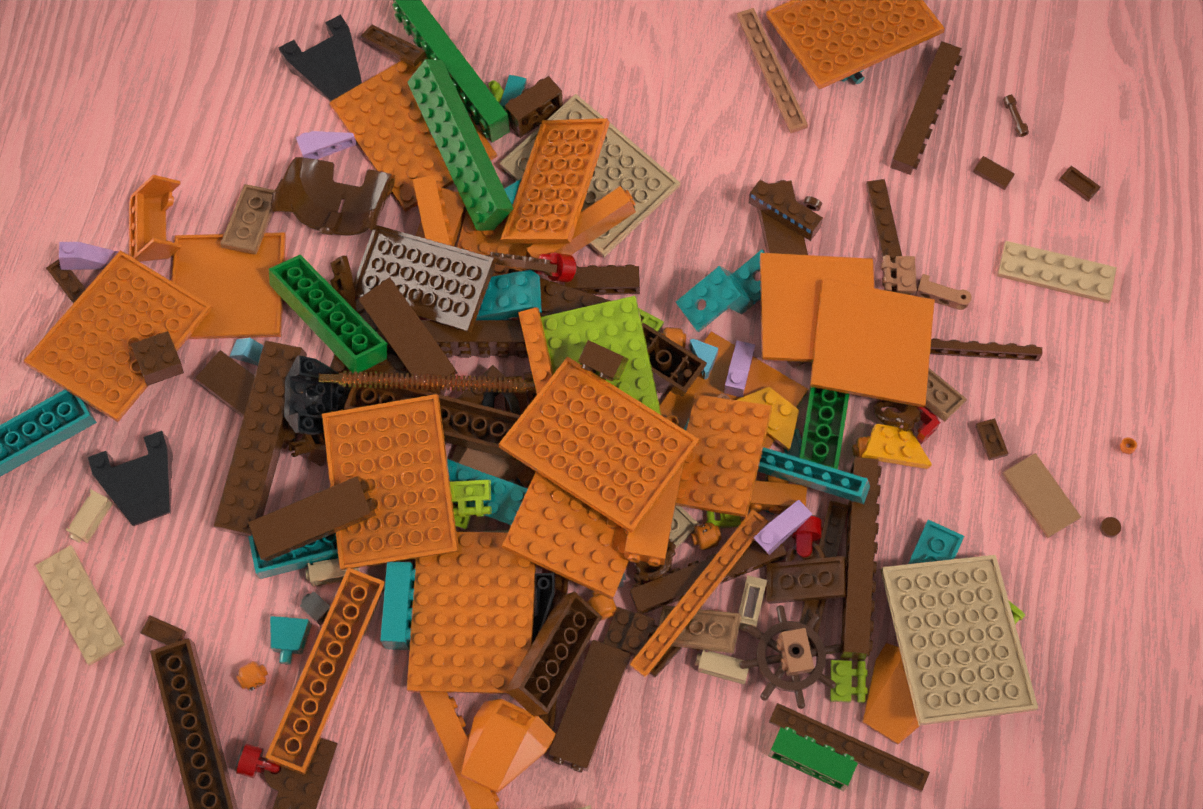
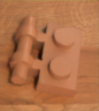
[881,255,917,294]

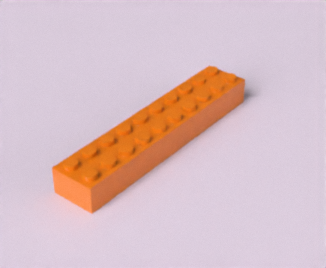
[265,567,385,775]

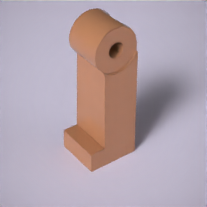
[915,274,972,310]

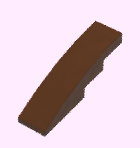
[330,256,356,311]

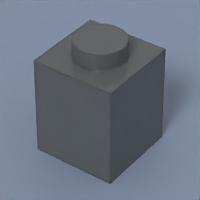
[300,591,331,625]

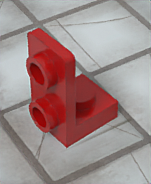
[916,406,941,444]

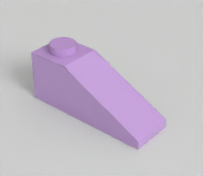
[296,131,357,159]
[59,242,118,270]
[724,340,755,397]
[754,500,813,555]

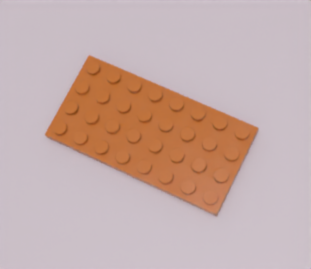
[501,118,610,244]

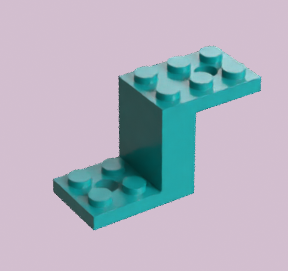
[676,249,765,332]

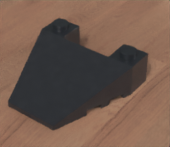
[278,14,362,102]
[87,431,173,527]

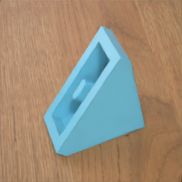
[230,338,264,366]
[689,339,719,380]

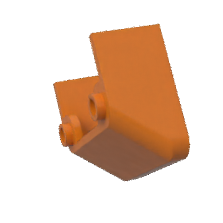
[129,175,181,262]

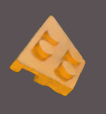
[737,387,799,451]
[862,424,932,469]

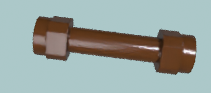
[1003,94,1029,137]

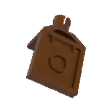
[288,433,327,466]

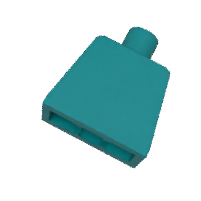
[270,616,312,665]

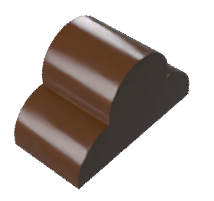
[642,323,707,396]

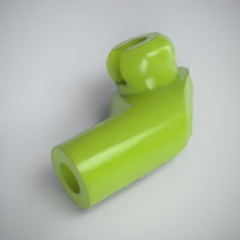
[488,80,504,103]

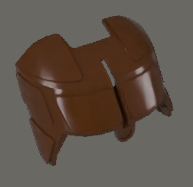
[271,157,395,236]

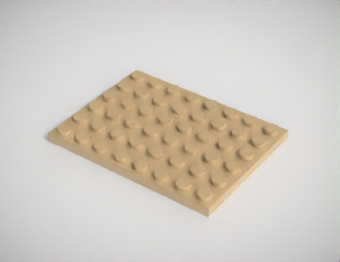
[499,94,680,258]
[880,555,1038,726]

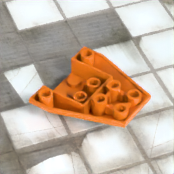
[862,643,920,745]
[461,699,556,793]

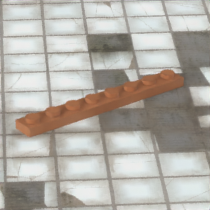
[737,8,808,134]

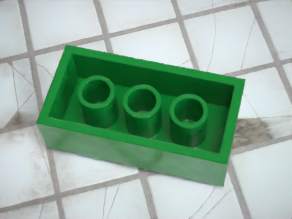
[768,727,858,791]

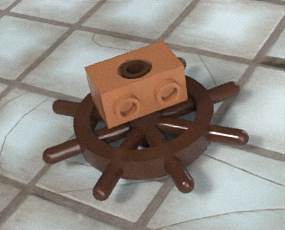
[739,605,842,709]

